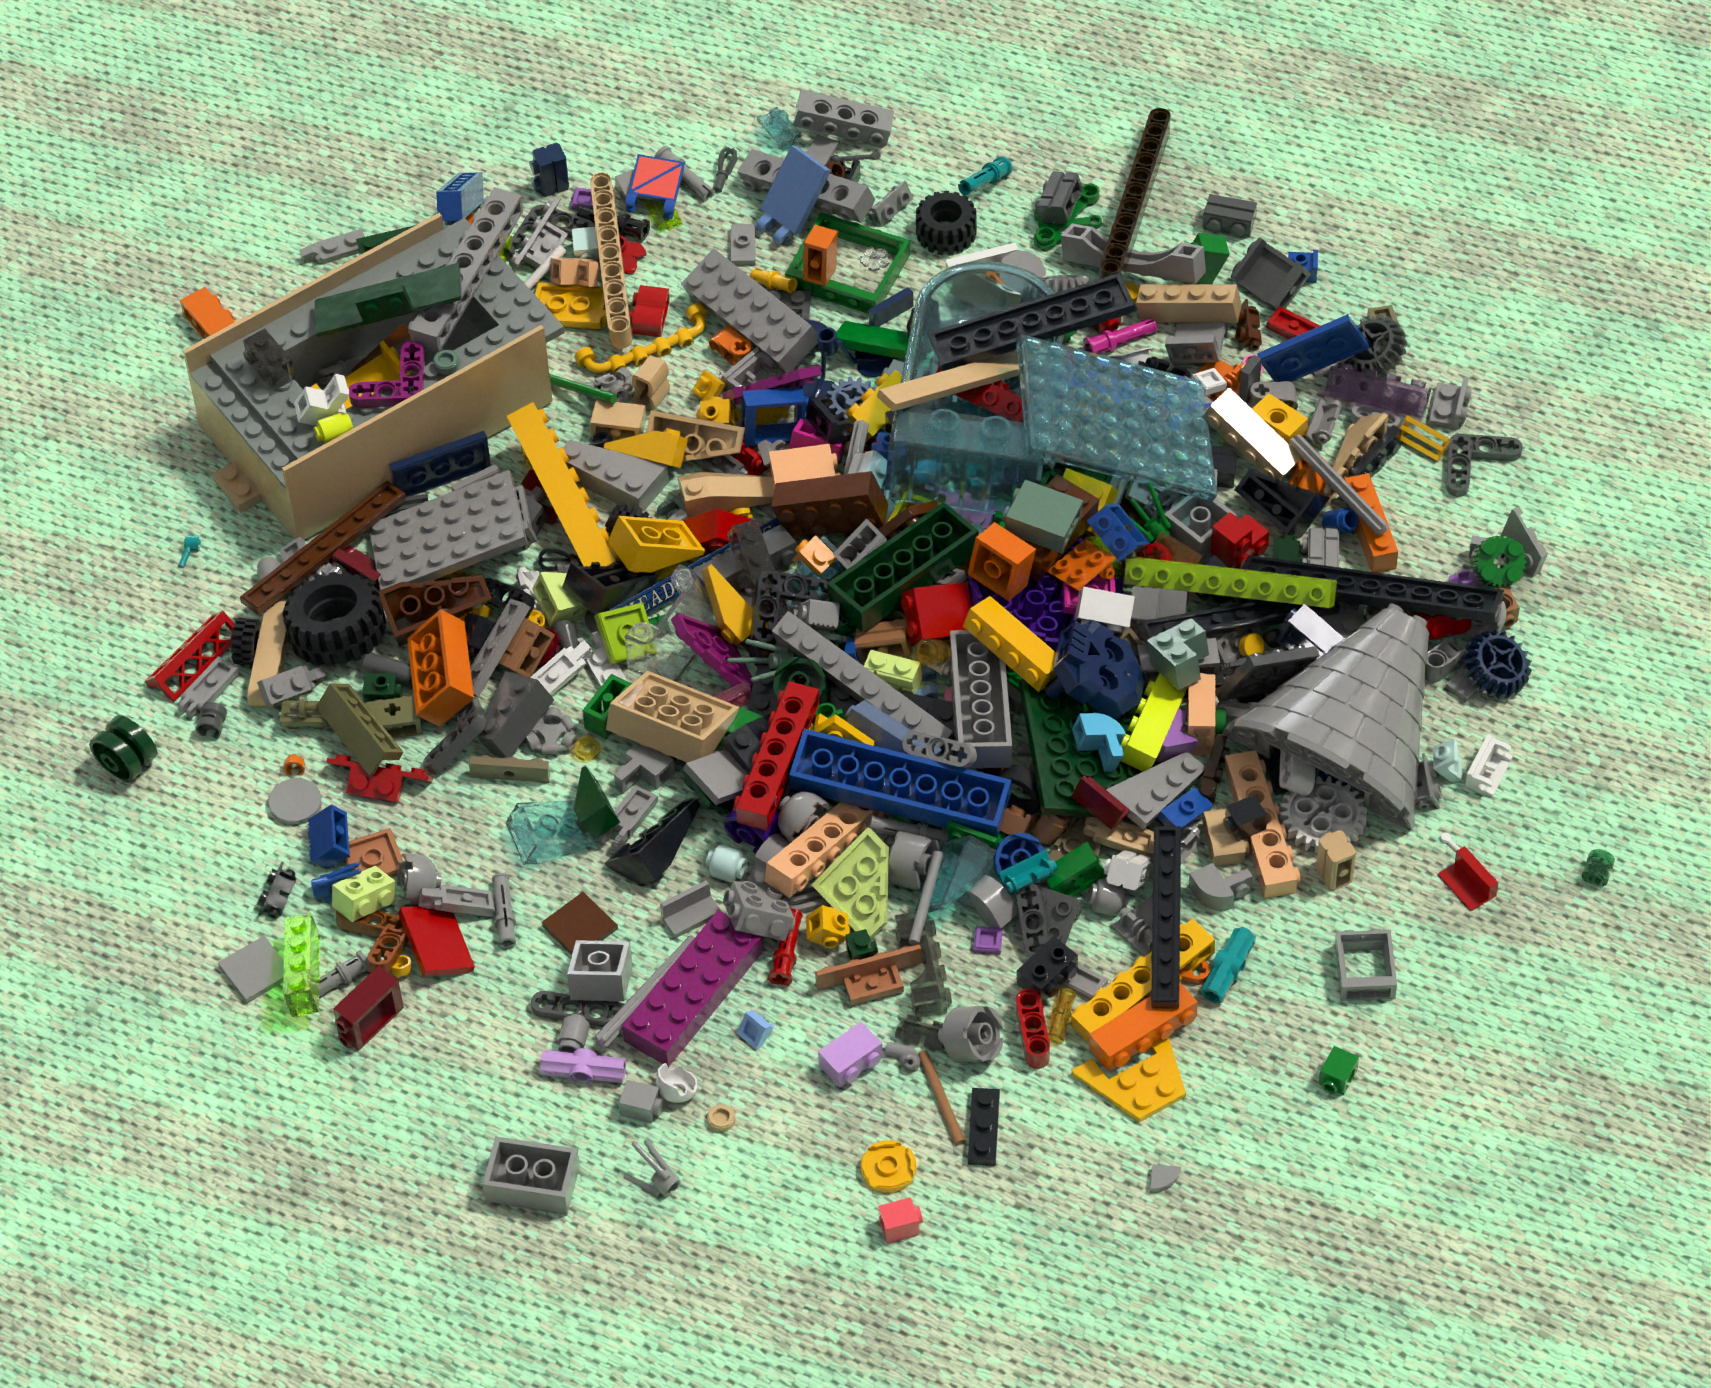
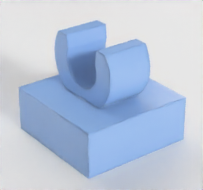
[737,1010,774,1050]

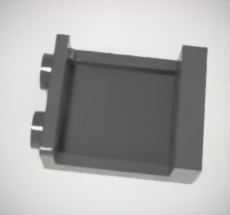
[1231,237,1311,310]

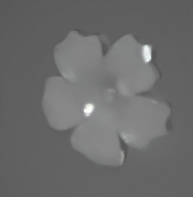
[860,247,889,271]

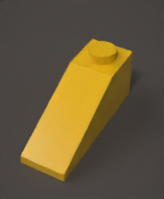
[603,428,688,468]
[701,564,764,646]

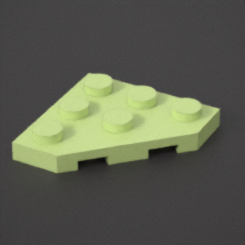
[811,827,889,939]

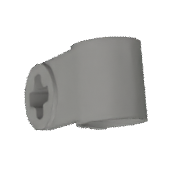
[1248,381,1298,410]
[1425,636,1465,682]

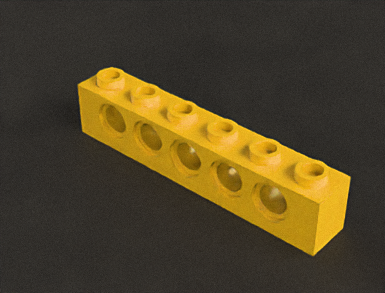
[1071,918,1215,1043]

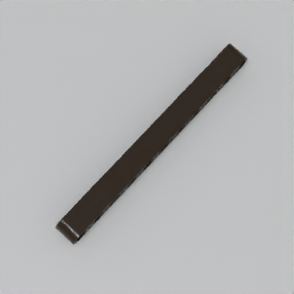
[1099,108,1171,279]

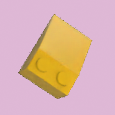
[608,516,705,573]

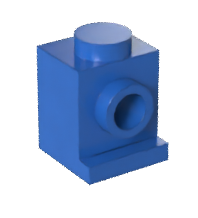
[1288,249,1318,283]

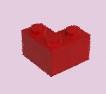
[683,508,755,557]
[1211,512,1269,569]

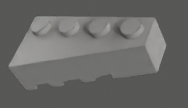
[563,440,669,512]

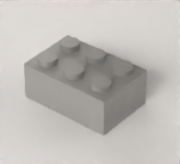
[482,1136,580,1214]

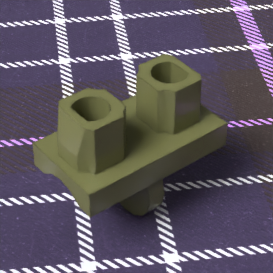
[279,695,328,729]

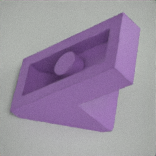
[1155,709,1198,763]

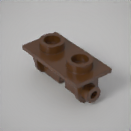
[1235,299,1262,350]

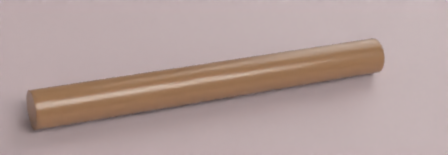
[918,1050,966,1146]

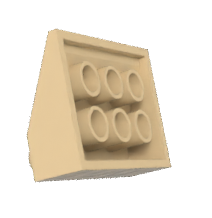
[606,671,740,763]

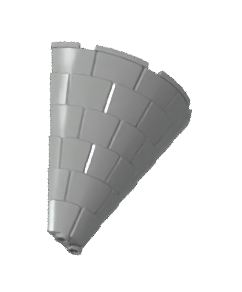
[1223,604,1429,830]

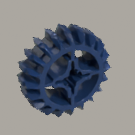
[1462,629,1532,699]

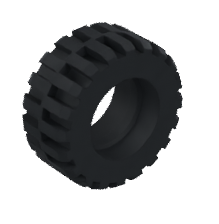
[283,572,387,667]

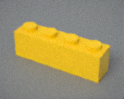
[963,596,1058,692]

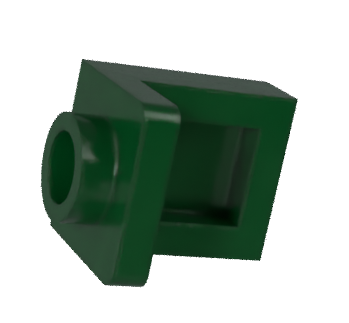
[1272,534,1300,562]

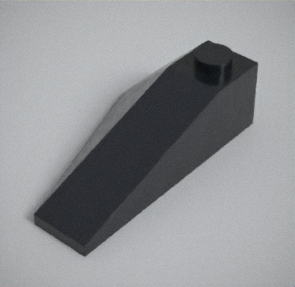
[605,796,701,885]

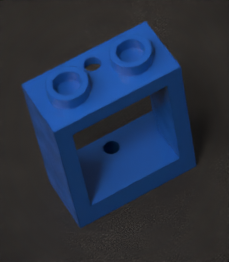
[741,387,809,447]
[1087,503,1150,562]

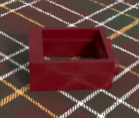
[333,965,404,1051]

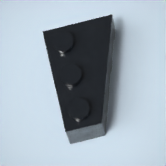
[1234,470,1330,538]

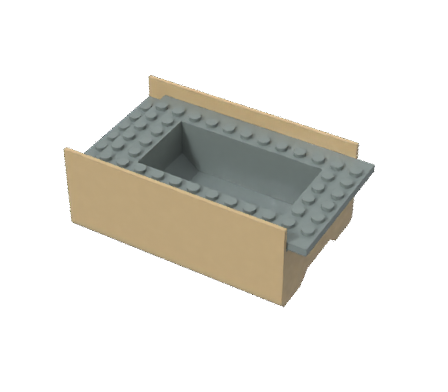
[183,213,565,540]

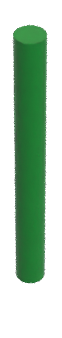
[550,374,617,404]

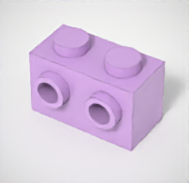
[818,1022,883,1088]

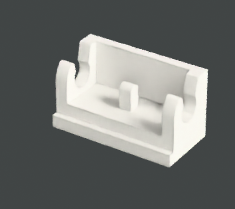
[1465,734,1513,797]

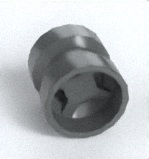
[195,702,227,738]

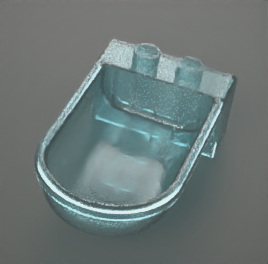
[884,261,1064,514]

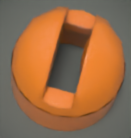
[283,754,305,775]

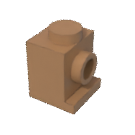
[1000,805,1039,835]

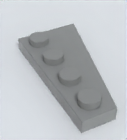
[1106,752,1206,830]

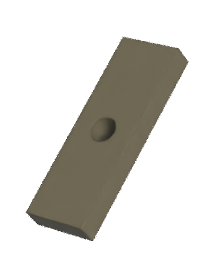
[469,755,550,783]

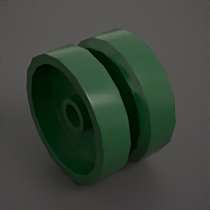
[89,715,158,783]

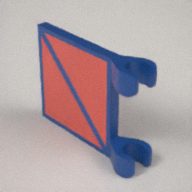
[625,154,685,219]

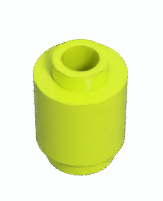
[313,413,353,444]

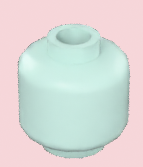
[706,844,748,883]

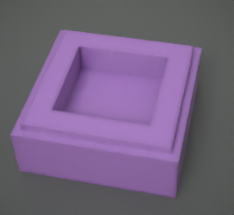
[571,187,593,210]
[974,926,1003,954]

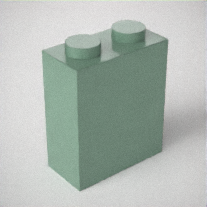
[1002,480,1083,554]

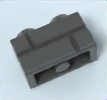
[1035,171,1083,224]
[1203,194,1257,237]

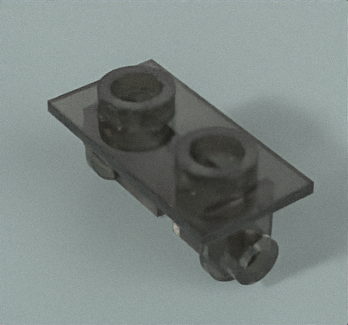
[895,1014,945,1052]

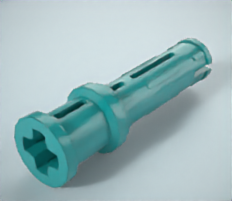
[958,156,1013,195]

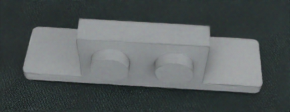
[509,196,568,273]

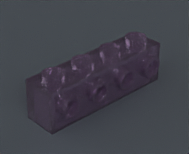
[1324,362,1431,418]

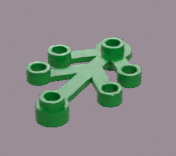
[1034,183,1102,249]

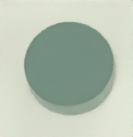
[433,350,460,375]

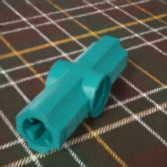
[1201,927,1256,1004]

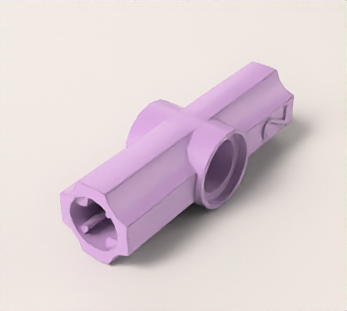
[540,1048,626,1084]

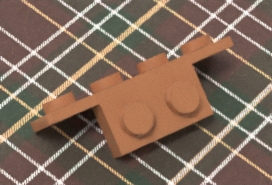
[815,945,922,1006]

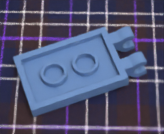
[755,146,831,245]

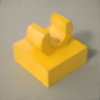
[692,370,726,401]

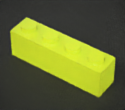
[1120,673,1188,772]

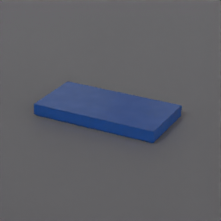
[1257,314,1369,382]

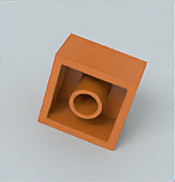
[967,522,1036,601]

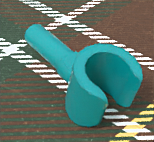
[178,535,201,568]

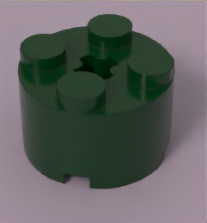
[773,657,829,713]

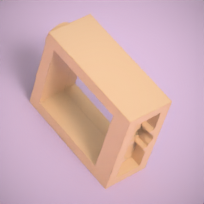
[1187,673,1215,755]

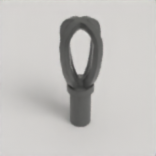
[713,147,738,192]

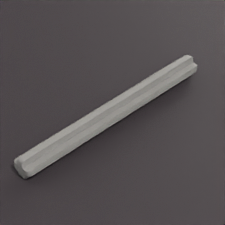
[1290,434,1388,536]
[595,935,695,1048]

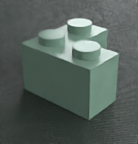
[1147,618,1209,690]

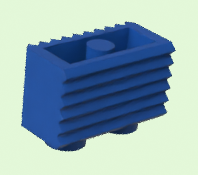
[308,804,350,869]

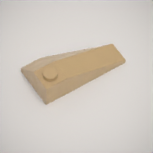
[642,410,745,465]
[1323,413,1388,507]
[677,472,774,518]

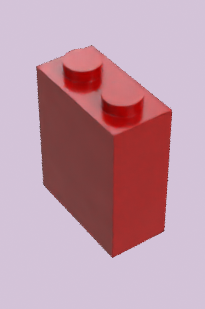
[901,582,972,644]

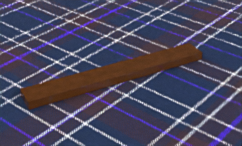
[240,481,406,616]

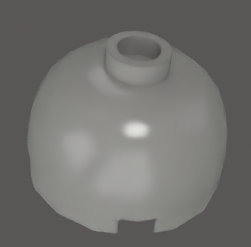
[778,792,829,842]
[397,853,441,907]

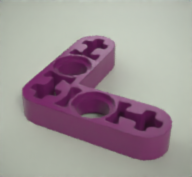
[349,341,425,408]

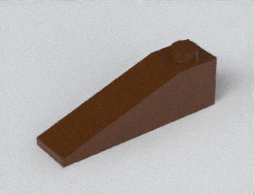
[378,576,492,646]

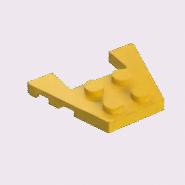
[1071,1037,1186,1123]

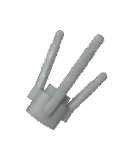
[623,1139,681,1198]

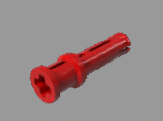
[768,908,803,986]

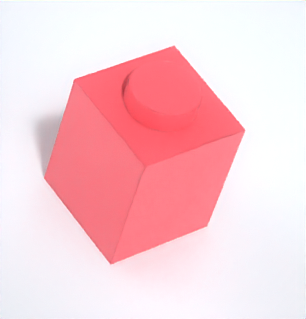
[878,1197,923,1243]

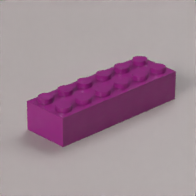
[622,910,764,1068]

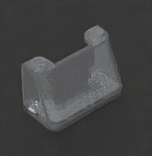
[625,564,718,683]

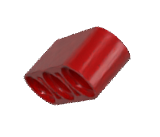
[1016,989,1050,1069]

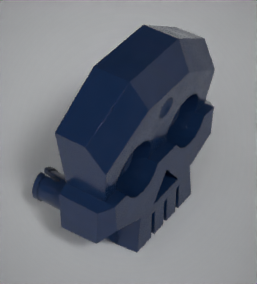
[1045,620,1145,720]

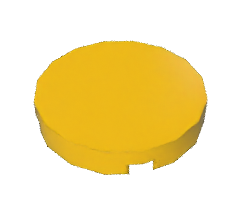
[861,1140,916,1193]

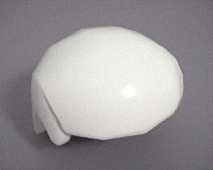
[656,1063,698,1103]

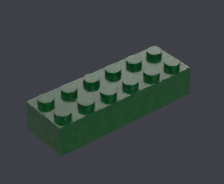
[827,502,979,633]

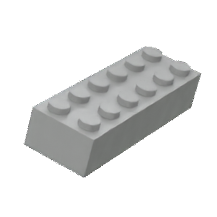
[681,248,818,374]
[949,630,1012,768]

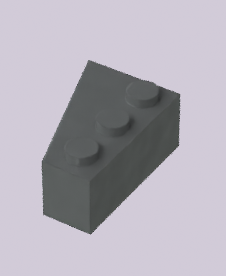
[477,671,554,758]

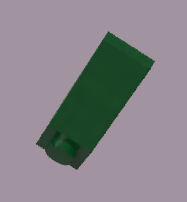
[574,765,620,840]

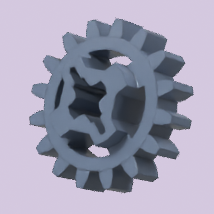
[826,377,876,421]

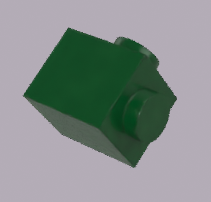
[362,673,402,703]

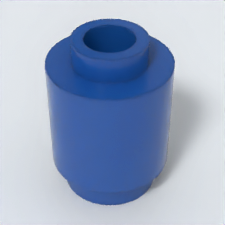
[1322,508,1359,535]

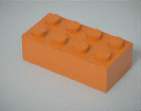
[407,609,474,727]

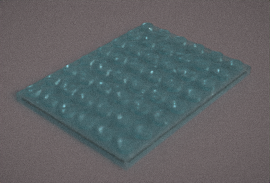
[1016,334,1217,501]

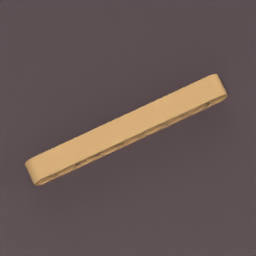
[590,172,633,349]

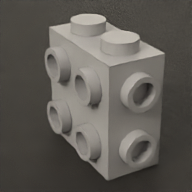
[723,881,795,941]

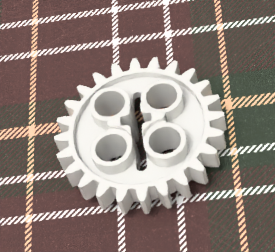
[1280,776,1367,853]

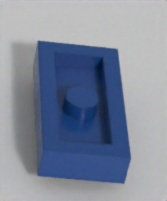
[1157,787,1213,831]

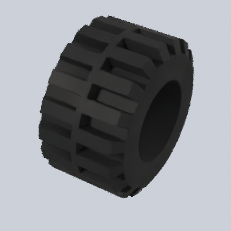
[916,191,977,255]

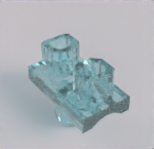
[757,107,801,149]

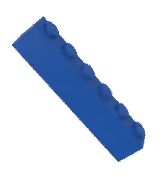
[436,172,484,225]

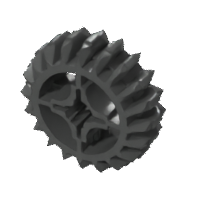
[1344,314,1408,380]

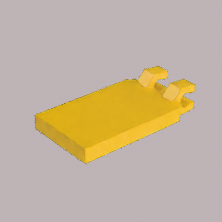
[535,282,629,329]

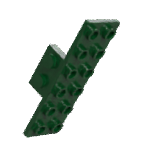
[315,263,462,337]

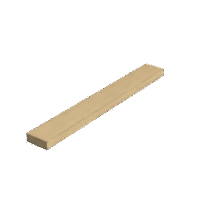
[877,348,1042,411]

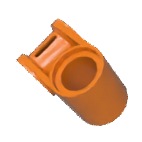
[708,326,752,366]

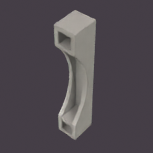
[1061,223,1206,284]

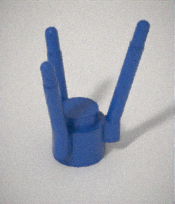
[311,862,361,903]

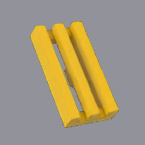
[1400,415,1452,461]

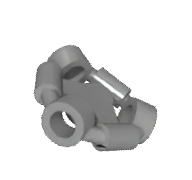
[585,367,633,403]
[524,707,578,755]

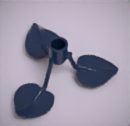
[802,319,897,406]

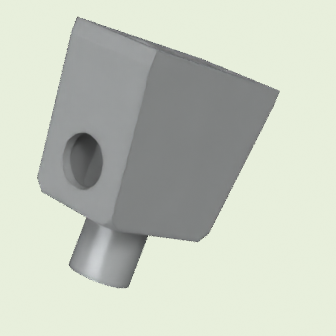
[833,519,887,569]

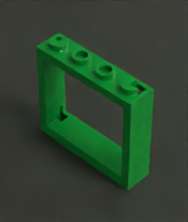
[785,212,911,314]

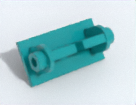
[999,849,1058,895]

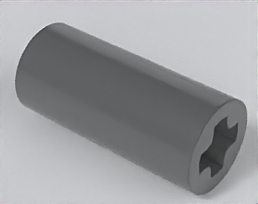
[361,652,412,688]

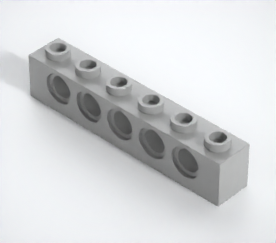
[737,149,876,223]

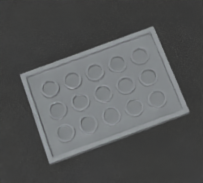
[369,470,528,590]

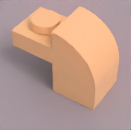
[551,258,600,287]

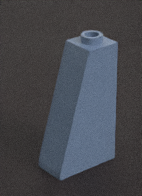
[845,700,942,761]

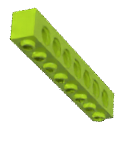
[1124,557,1337,608]

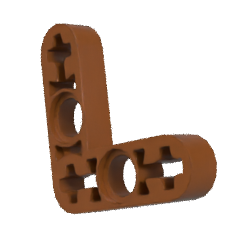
[336,911,408,973]

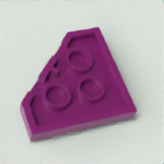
[722,365,822,405]
[671,613,754,694]

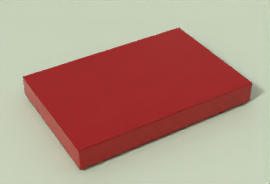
[398,906,475,977]

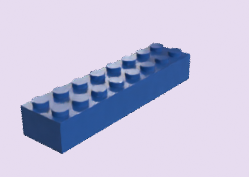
[789,729,1011,839]

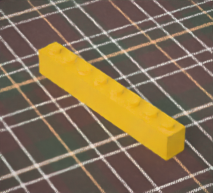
[507,402,622,566]

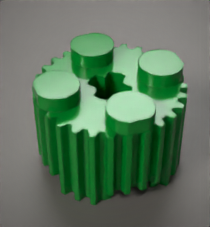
[1470,535,1527,588]

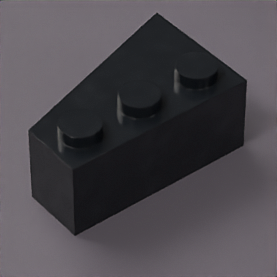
[562,562,659,615]

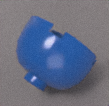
[992,833,1044,880]

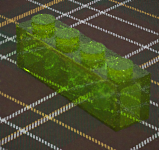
[283,913,320,1017]

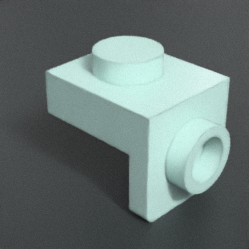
[1433,739,1462,782]

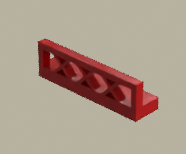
[144,610,235,701]

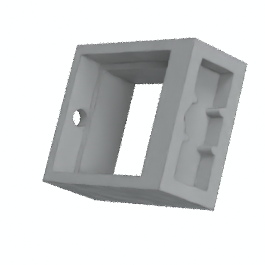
[1335,929,1397,1001]

